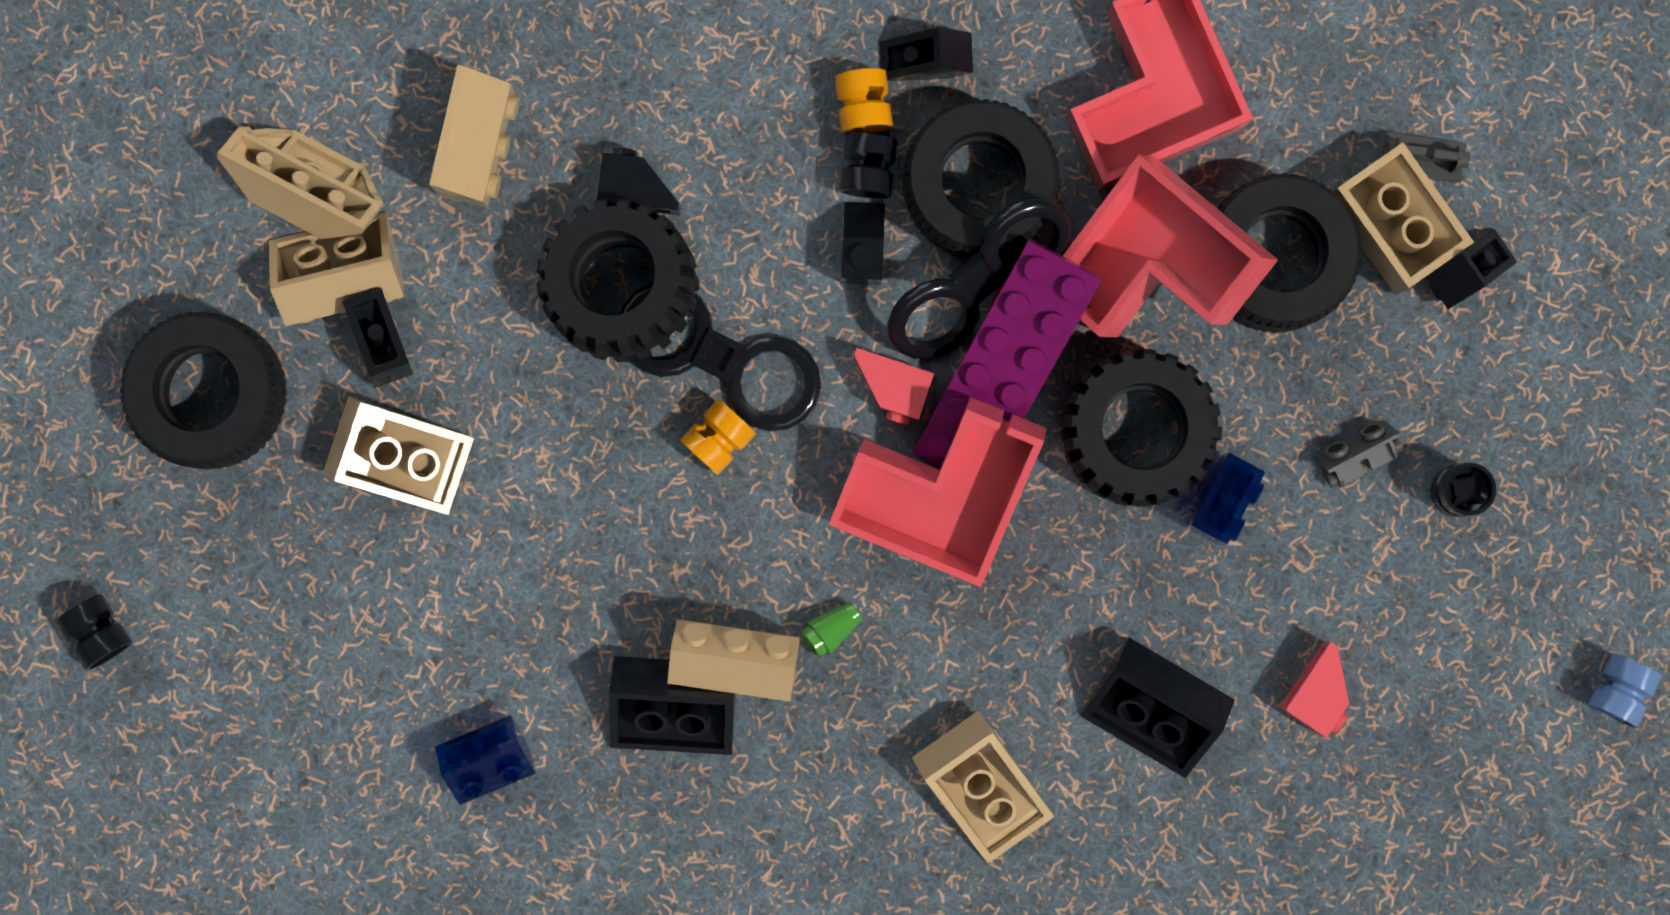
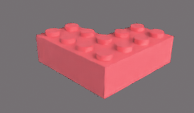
[1066,0,1253,191]
[1063,154,1278,337]
[829,397,1047,587]

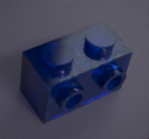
[1184,453,1265,545]
[435,715,536,805]

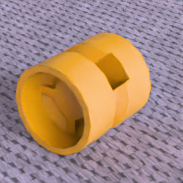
[835,68,893,135]
[680,398,756,475]

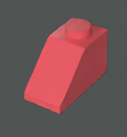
[854,348,934,426]
[1279,641,1349,738]

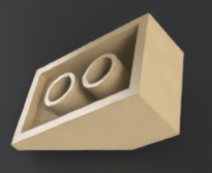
[323,396,474,515]
[912,710,1054,863]

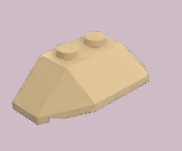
[217,126,383,239]

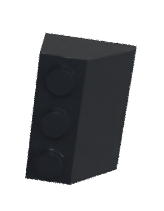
[1080,637,1235,778]
[609,656,736,755]

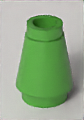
[800,602,862,658]

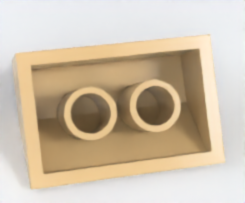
[429,65,520,207]
[1333,143,1474,296]
[269,211,404,326]
[667,619,800,702]

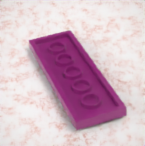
[912,238,1102,468]

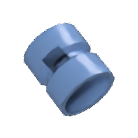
[1587,653,1662,728]

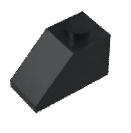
[879,27,973,81]
[597,148,681,216]
[841,203,885,285]
[1426,229,1517,309]
[342,288,413,388]

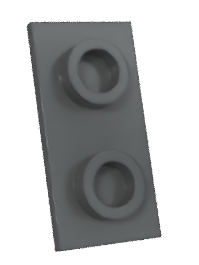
[1383,131,1470,183]
[1314,421,1403,488]

